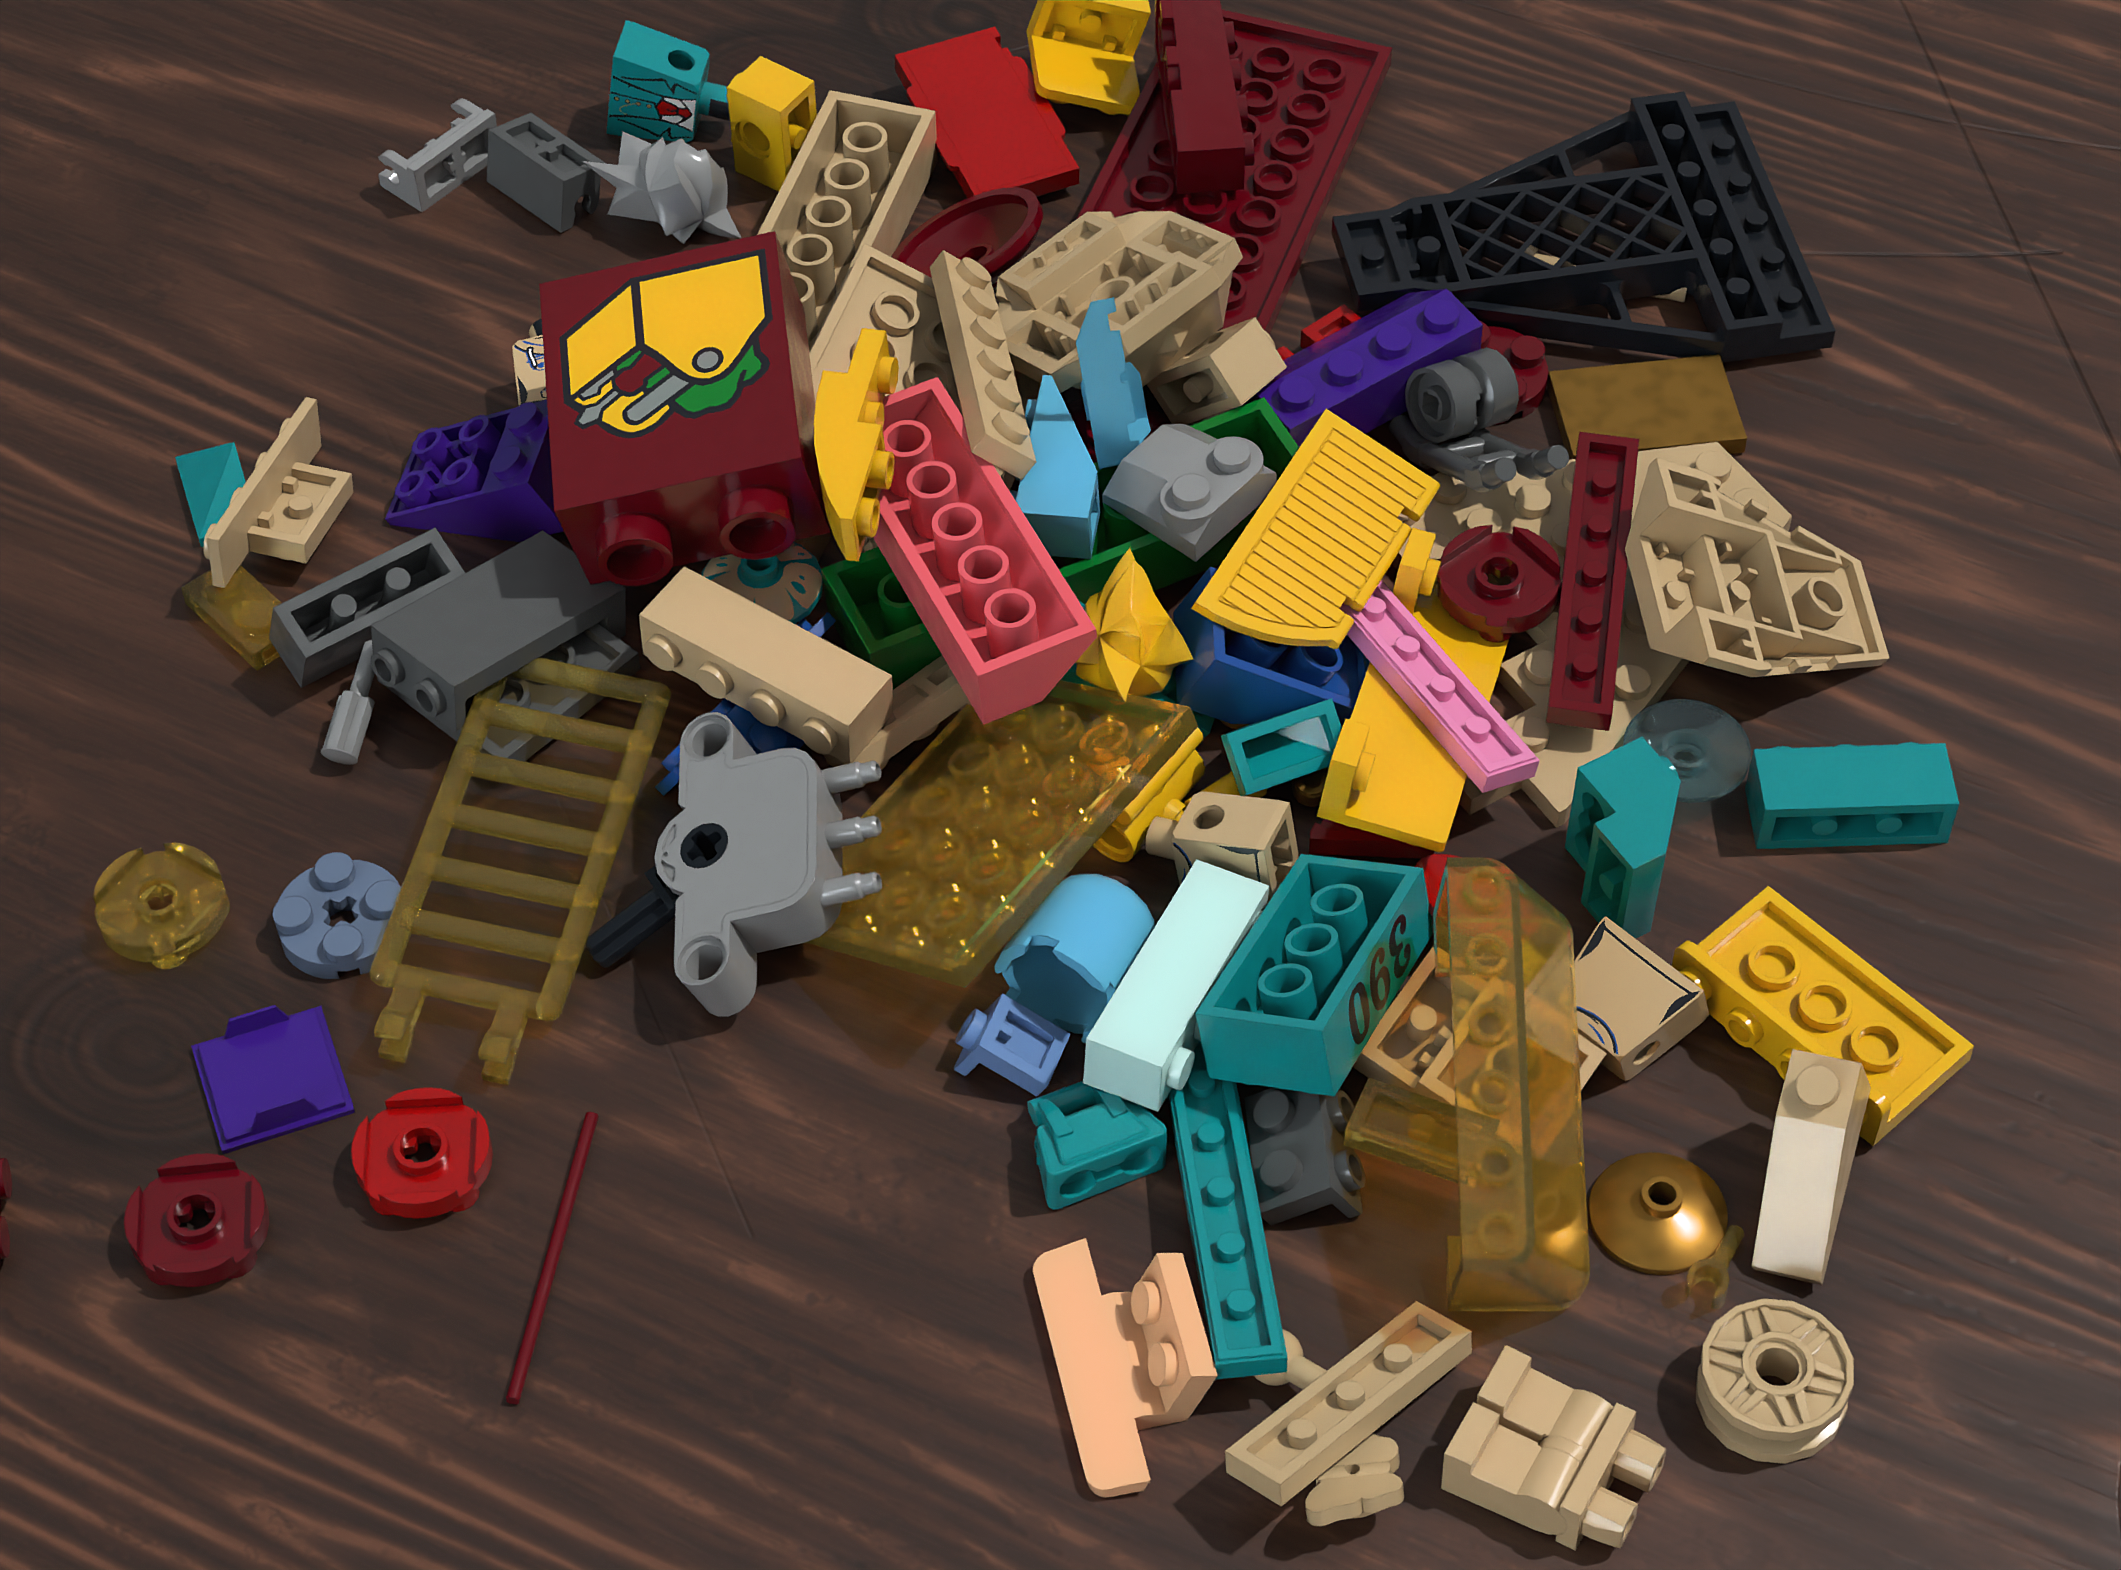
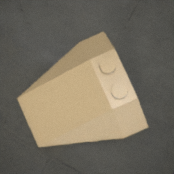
[1625,457,1890,677]

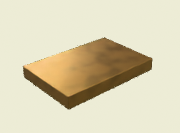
[1547,354,1747,460]

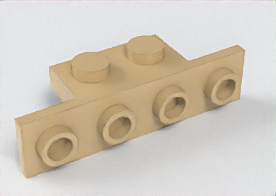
[203,397,354,588]

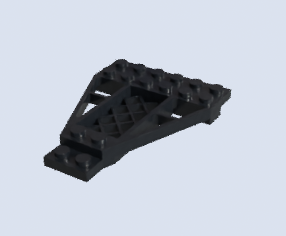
[1331,92,1836,363]

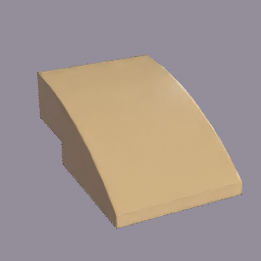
[1353,947,1607,1164]

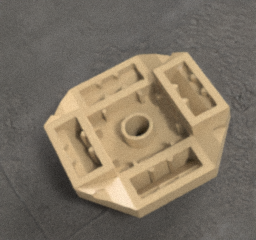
[996,211,1243,393]

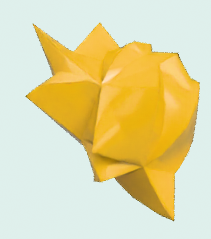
[1075,547,1193,703]

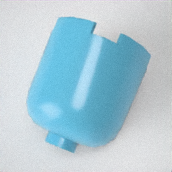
[994,874,1155,1043]

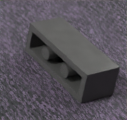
[269,528,465,688]

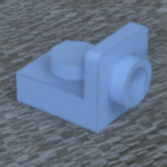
[954,993,1070,1096]

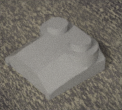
[1102,424,1277,562]

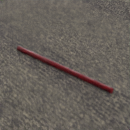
[505,1112,599,1405]

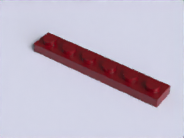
[1546,432,1639,731]

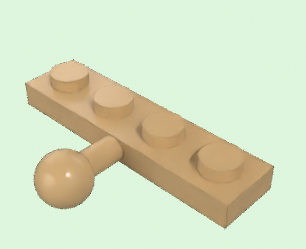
[1225,1301,1472,1506]

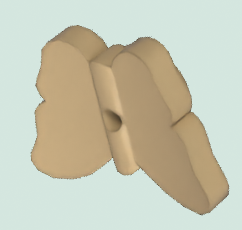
[1305,1434,1404,1526]

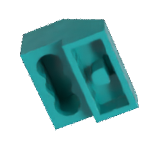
[1565,737,1681,939]

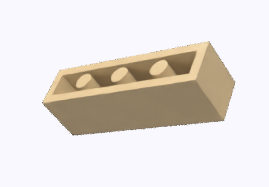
[639,566,893,764]

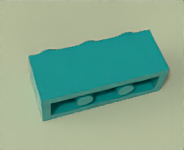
[1745,742,1959,849]

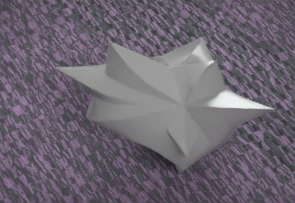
[582,131,741,244]

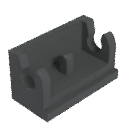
[487,112,606,233]

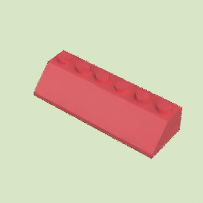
[873,377,1097,725]

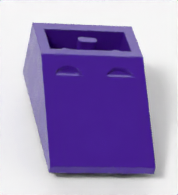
[385,399,564,542]

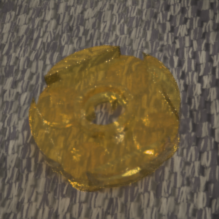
[93,843,230,969]

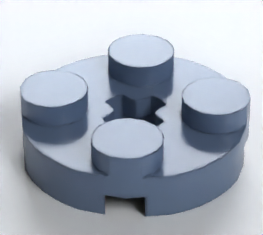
[272,852,408,979]

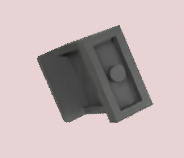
[371,530,626,732]

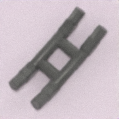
[1388,415,1569,492]

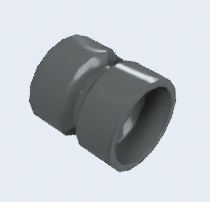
[1405,347,1519,443]

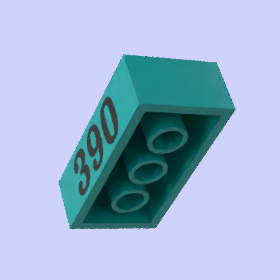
[1195,854,1434,1097]

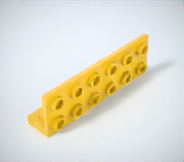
[1317,528,1509,852]

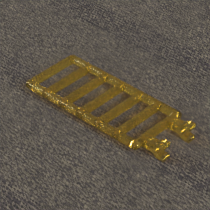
[369,657,671,1085]

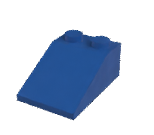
[1173,567,1370,725]

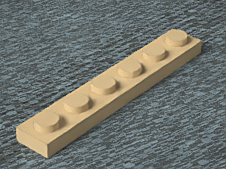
[930,250,1036,480]

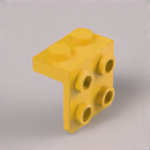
[1026,0,1151,115]

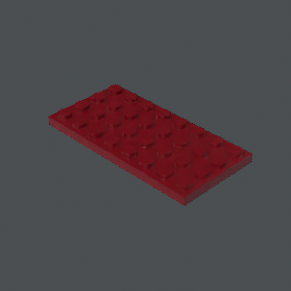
[1077,9,1392,334]

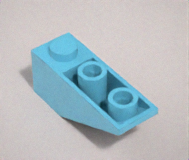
[1009,375,1100,559]

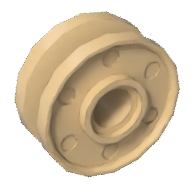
[1696,1298,1854,1464]

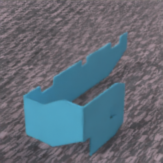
[1076,297,1151,469]

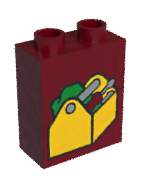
[539,231,831,586]

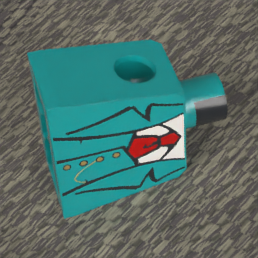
[606,20,730,143]

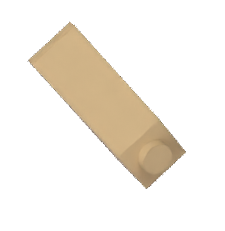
[1752,1049,1871,1285]

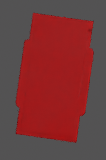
[895,26,1079,198]

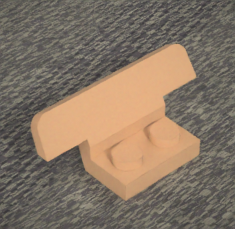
[1033,1238,1218,1497]

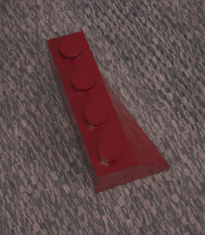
[1154,0,1255,194]

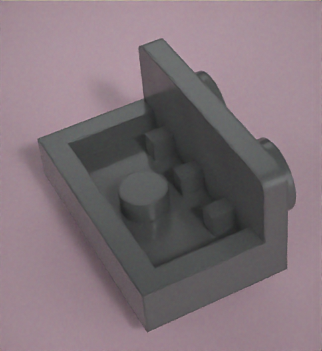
[1244,1087,1366,1226]

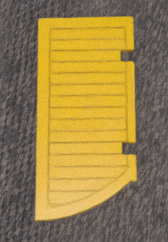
[1191,409,1440,649]

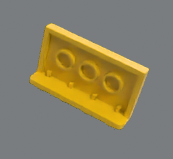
[1672,886,1974,1146]

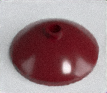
[891,187,1043,288]

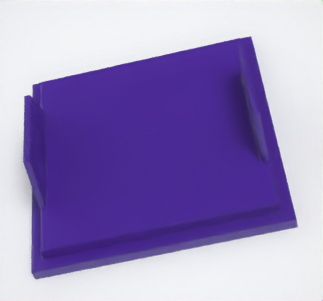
[191,1005,355,1154]

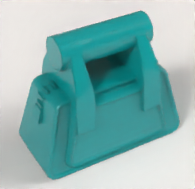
[1027,1081,1167,1210]

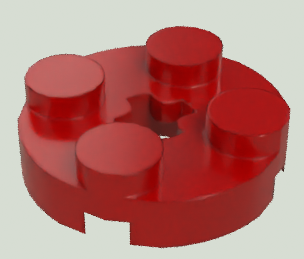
[351,1088,493,1218]

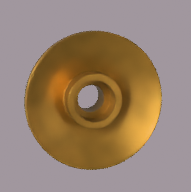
[1588,1152,1728,1275]

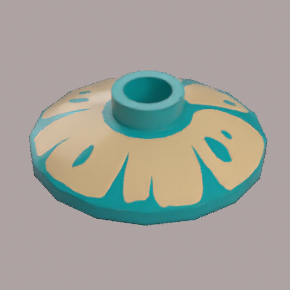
[702,542,823,624]

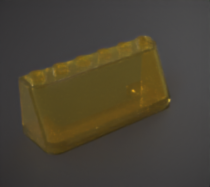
[1433,857,1590,1311]

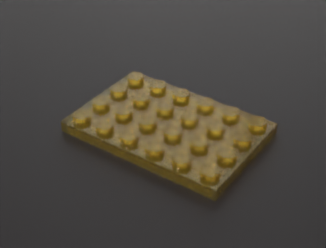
[805,680,1198,988]

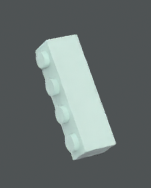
[1083,859,1269,1112]

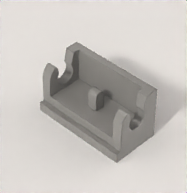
[378,98,497,212]

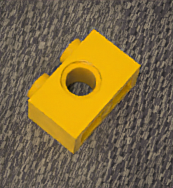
[727,56,817,192]

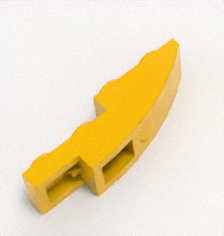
[814,328,899,562]

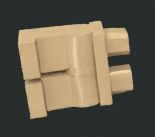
[1441,1345,1666,1551]

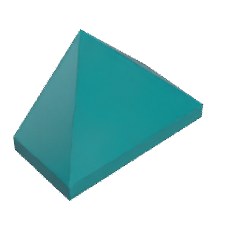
[175,442,246,547]
[1221,698,1342,796]

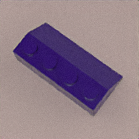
[1228,289,1483,448]

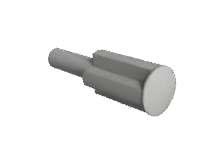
[321,640,375,765]

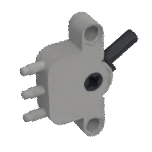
[585,712,882,1017]

